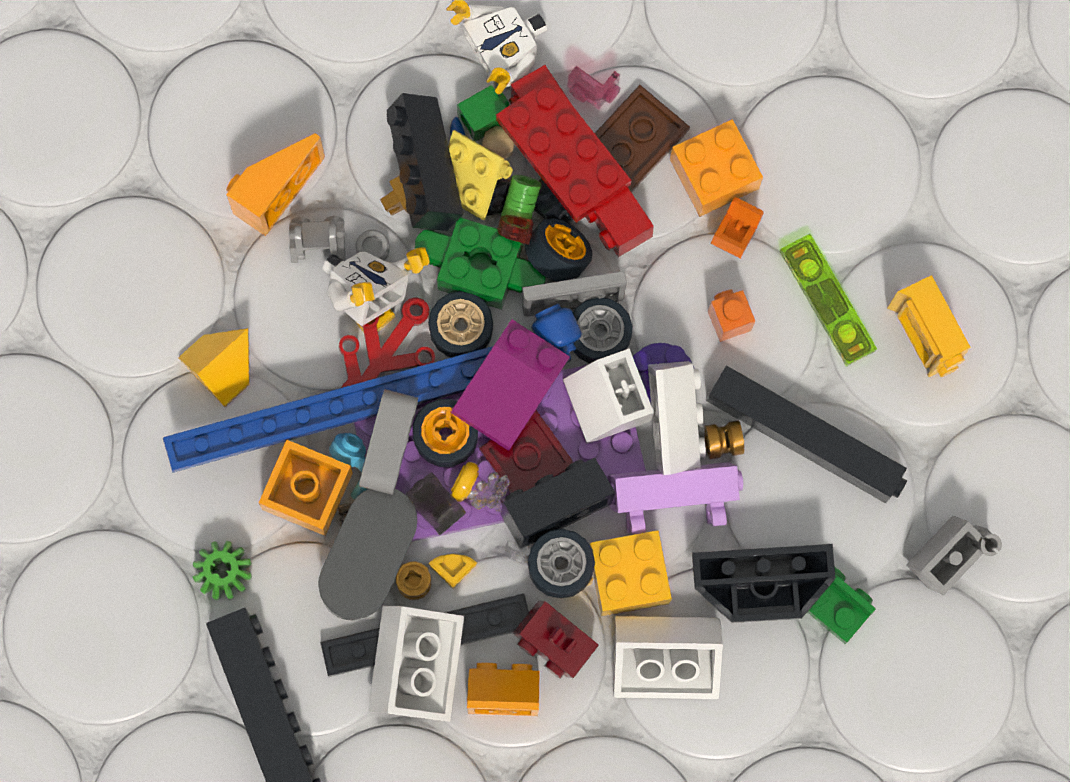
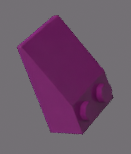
[451,319,570,451]

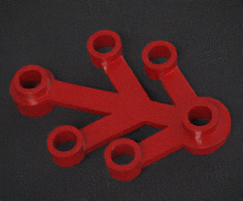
[338,297,435,388]

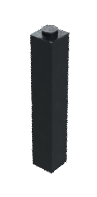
[707,365,908,503]

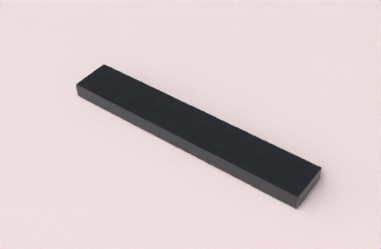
[320,593,529,677]

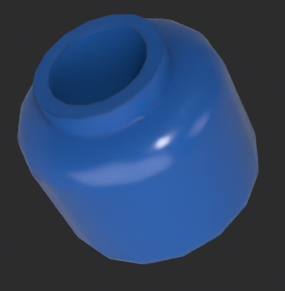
[531,304,582,354]

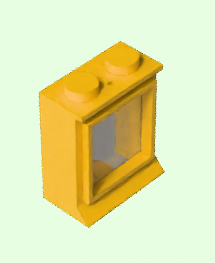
[887,275,971,377]

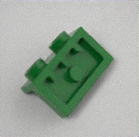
[807,567,876,644]

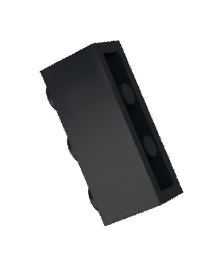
[500,457,615,549]

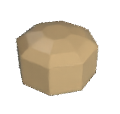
[482,126,515,159]

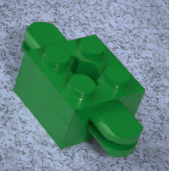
[415,218,546,310]

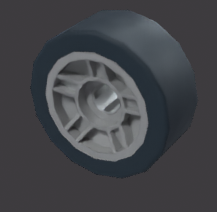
[573,297,633,364]
[528,529,595,599]

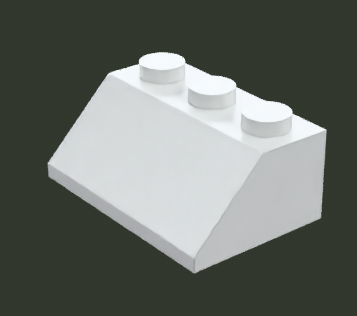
[648,361,706,475]
[368,606,464,722]
[614,616,723,699]

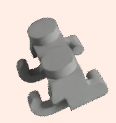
[289,216,346,263]

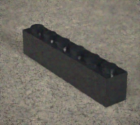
[206,608,321,782]

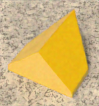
[178,328,250,407]

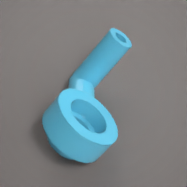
[329,433,368,500]

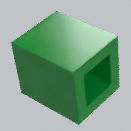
[457,85,510,142]

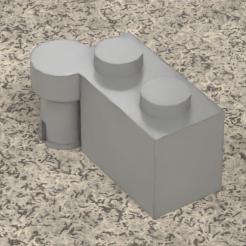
[906,516,1002,595]

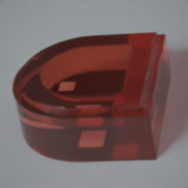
[497,215,534,245]

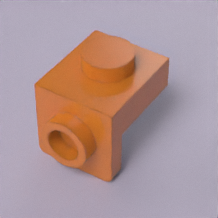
[710,197,764,259]

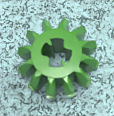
[193,541,252,600]

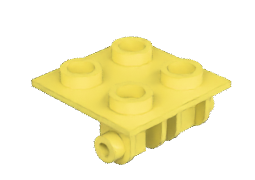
[448,130,513,220]

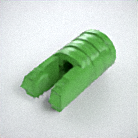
[497,175,541,238]

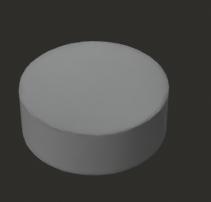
[355,230,390,261]

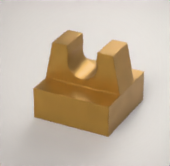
[380,176,409,215]

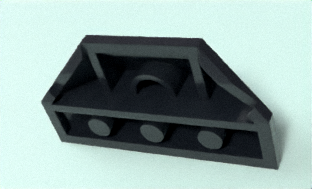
[692,544,836,623]

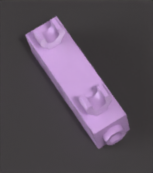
[608,462,743,535]

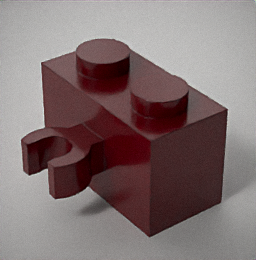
[513,601,599,679]

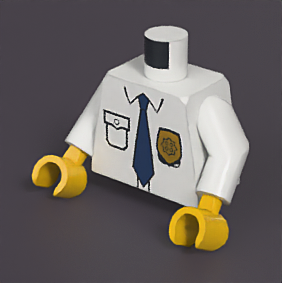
[446,0,547,94]
[323,247,430,326]

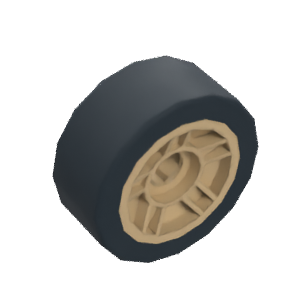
[428,291,493,358]

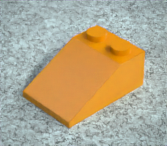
[226,133,325,236]

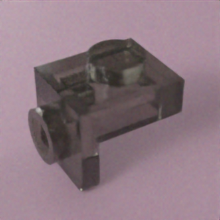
[406,472,466,535]

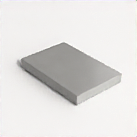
[522,271,627,317]

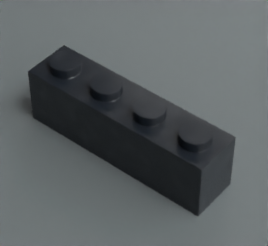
[386,93,464,231]

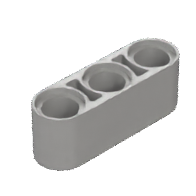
[359,389,418,495]

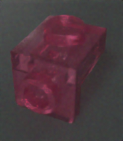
[567,66,621,110]

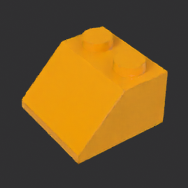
[467,663,540,716]

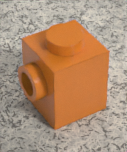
[708,289,755,342]

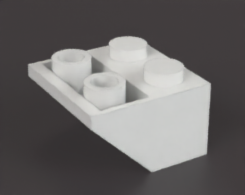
[563,349,654,444]

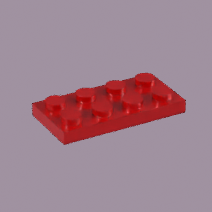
[496,78,631,223]

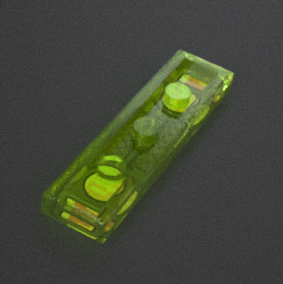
[780,234,877,367]

